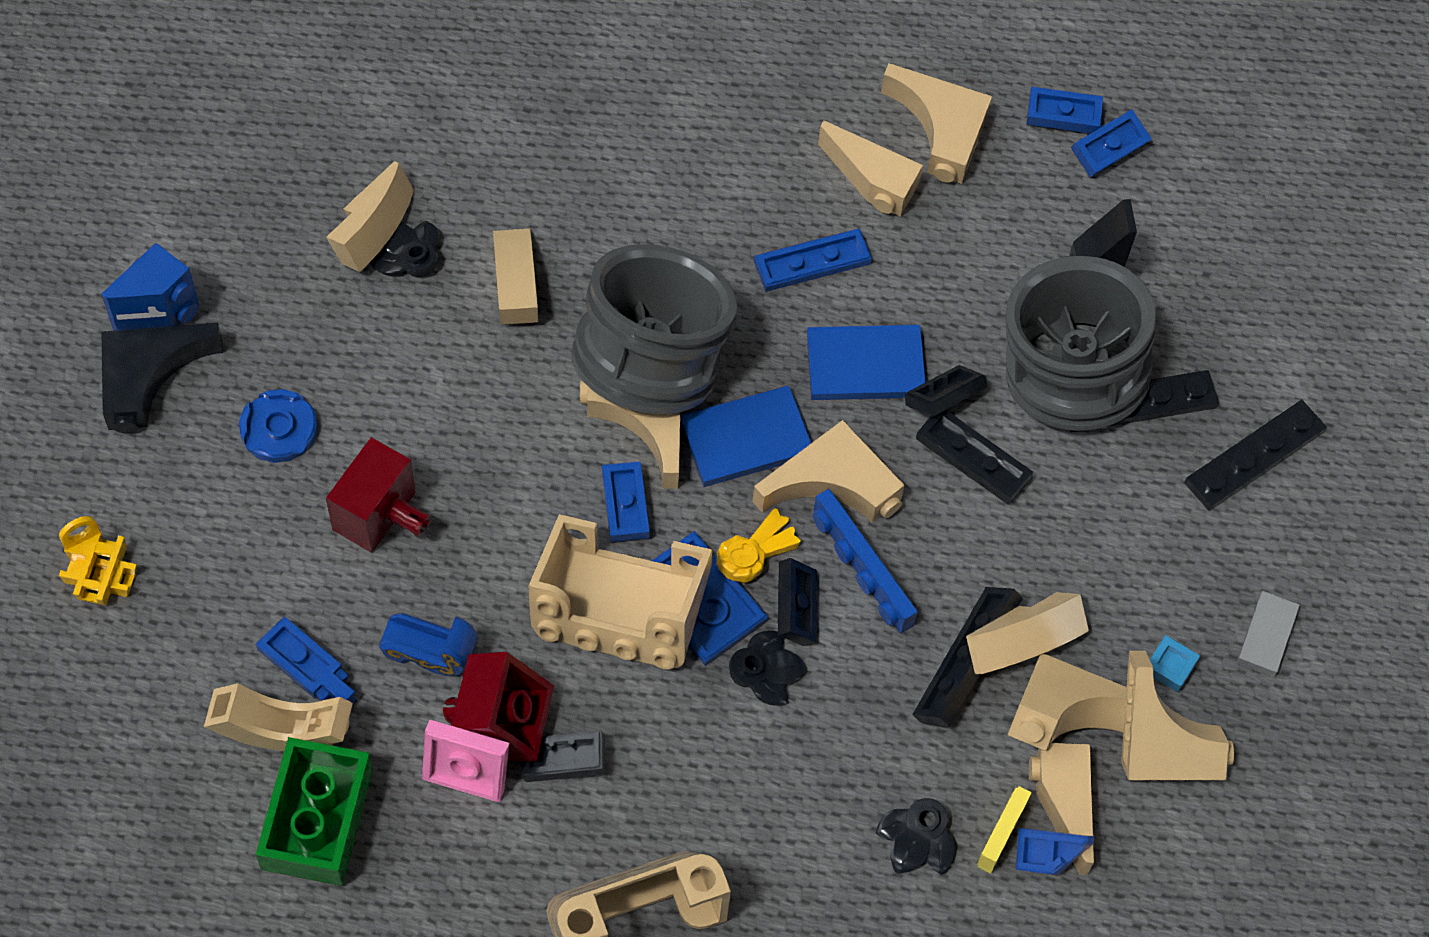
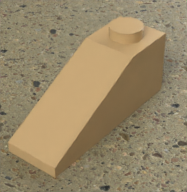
[818,121,923,217]
[1029,743,1094,875]

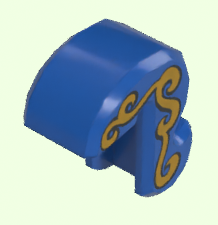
[379,613,478,676]

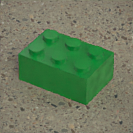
[255,737,373,886]

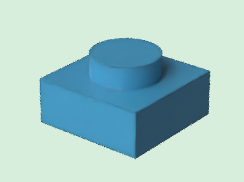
[1150,635,1200,692]

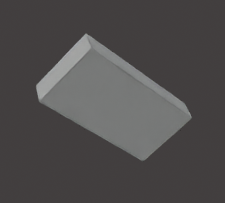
[1236,591,1300,677]

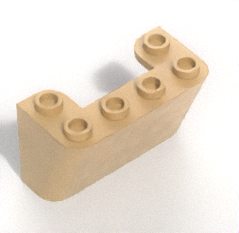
[528,514,712,670]
[546,851,731,937]

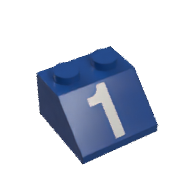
[101,243,199,331]

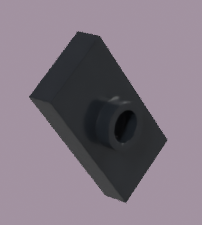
[905,365,987,417]
[522,731,605,782]

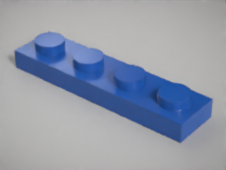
[812,489,917,634]

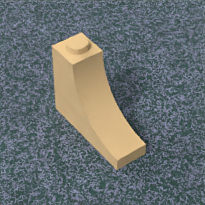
[881,63,992,184]
[580,381,680,489]
[752,420,905,523]
[1121,651,1234,780]
[1008,653,1127,751]

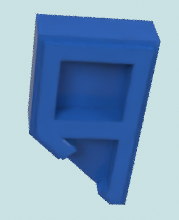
[1016,828,1094,874]

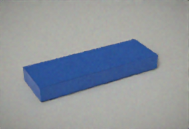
[754,228,872,292]

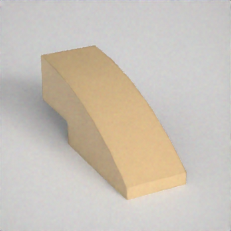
[326,161,414,272]
[493,228,538,325]
[966,592,1089,674]

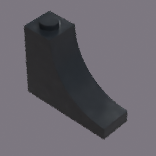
[101,322,223,433]

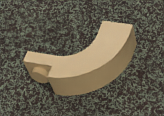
[204,683,353,751]

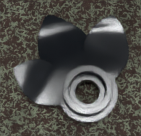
[370,221,439,277]
[729,630,807,706]
[876,798,955,875]

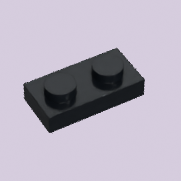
[777,558,817,646]

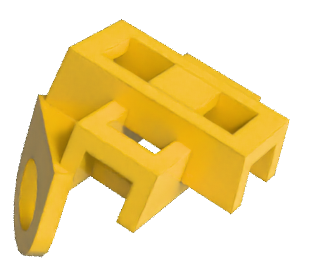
[59,516,137,606]

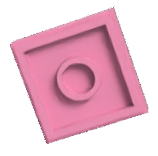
[422,720,509,802]

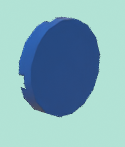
[239,389,317,463]

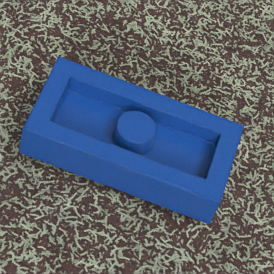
[1026,87,1103,133]
[1071,109,1152,178]
[602,461,649,542]

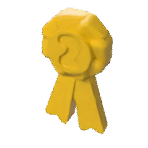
[716,508,801,583]

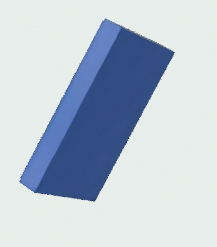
[806,325,925,400]
[680,385,811,488]
[652,531,768,666]

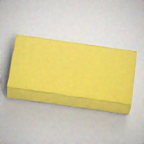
[977,786,1032,874]

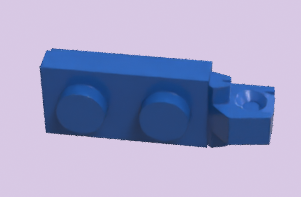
[255,617,357,706]

